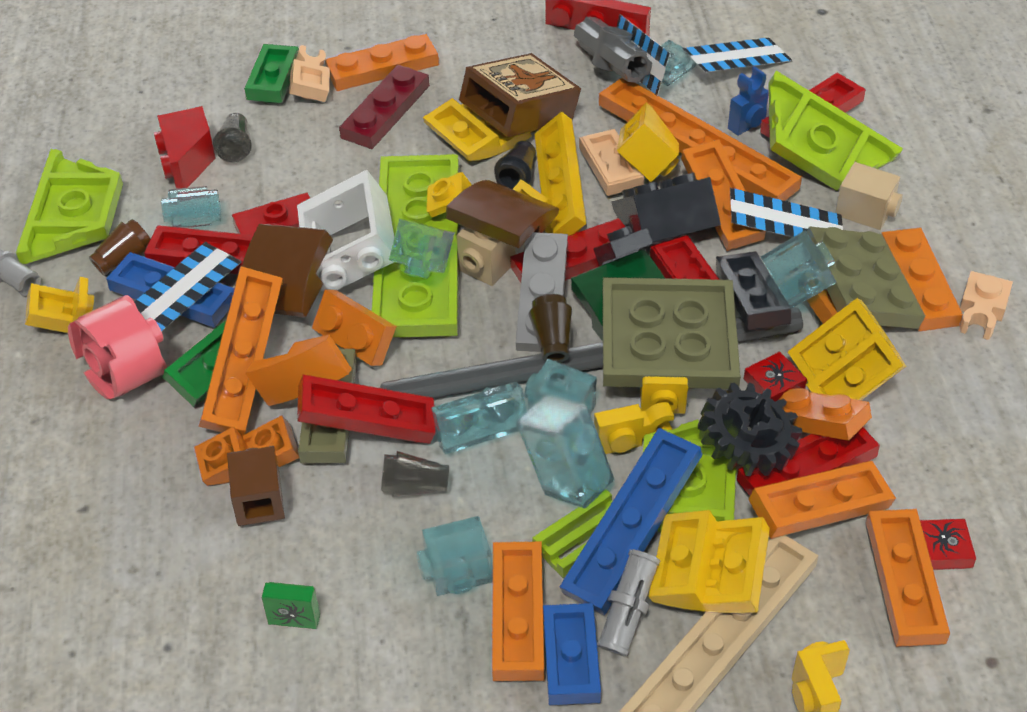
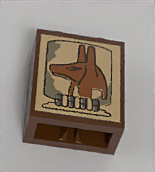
[459,53,582,137]

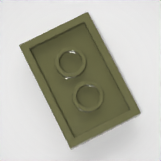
[803,226,925,329]

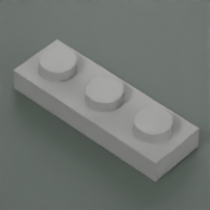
[515,232,568,352]

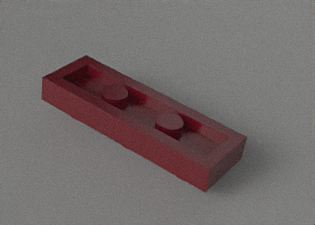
[339,64,430,149]

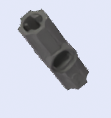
[574,17,652,83]

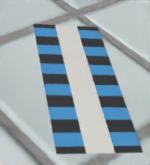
[616,14,670,96]
[682,37,793,72]
[730,188,843,240]
[134,242,242,331]

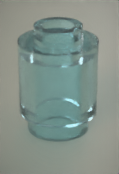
[161,186,221,228]

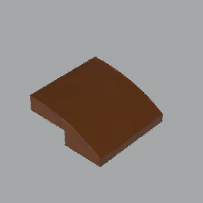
[446,180,559,249]
[242,224,333,318]

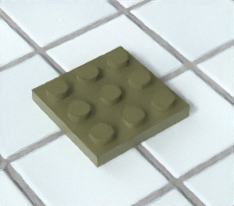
[602,278,741,389]

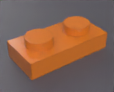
[312,289,397,366]
[777,388,872,440]

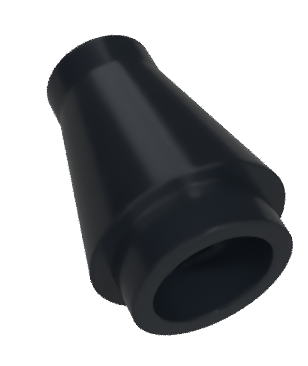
[494,141,536,189]

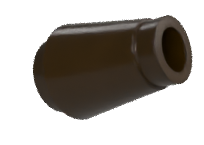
[528,294,572,363]

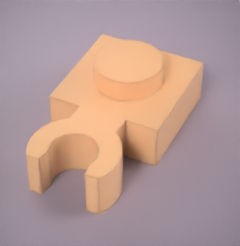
[289,45,330,102]
[960,271,1013,340]

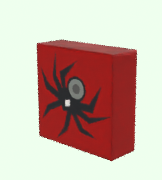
[743,351,807,402]
[920,519,977,570]

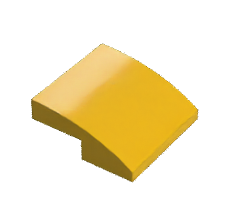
[423,98,532,161]
[787,298,906,400]
[648,510,770,613]

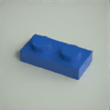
[543,603,601,705]

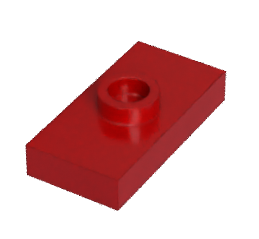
[232,192,310,235]
[650,235,720,280]

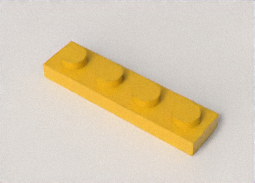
[534,111,586,236]

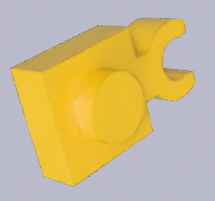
[593,402,674,456]

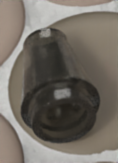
[213,113,252,163]
[381,451,449,497]

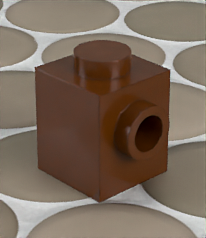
[227,446,285,526]

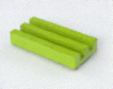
[532,489,613,578]

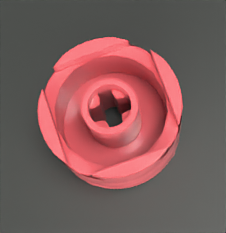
[68,295,167,400]

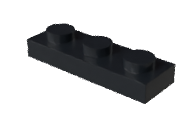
[716,251,791,331]

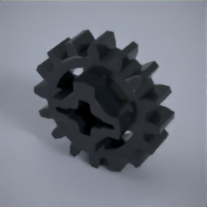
[698,382,802,476]

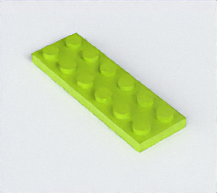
[372,154,459,337]

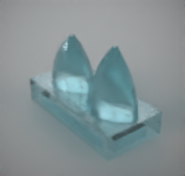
[431,381,530,454]

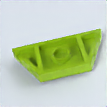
[768,70,903,191]
[16,149,123,264]
[643,419,736,533]

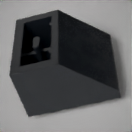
[611,173,721,242]

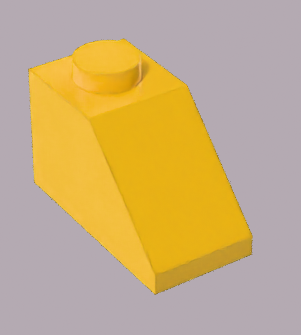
[617,102,679,182]

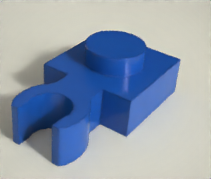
[728,66,769,136]

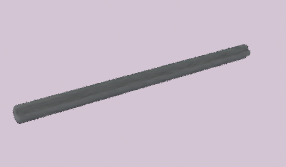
[380,307,803,398]

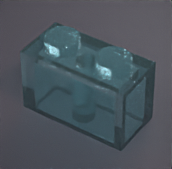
[516,395,615,509]

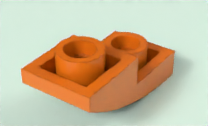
[245,334,352,406]
[194,415,299,486]

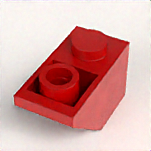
[153,106,216,193]

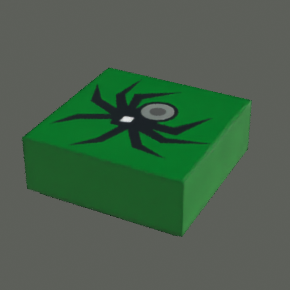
[261,582,320,629]

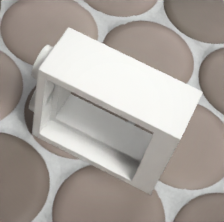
[297,170,398,292]

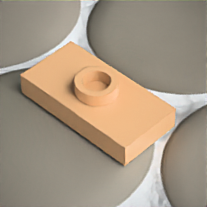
[579,129,644,196]

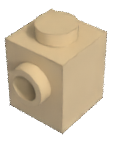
[835,162,903,230]
[457,227,515,286]

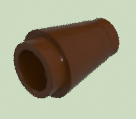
[89,219,150,276]

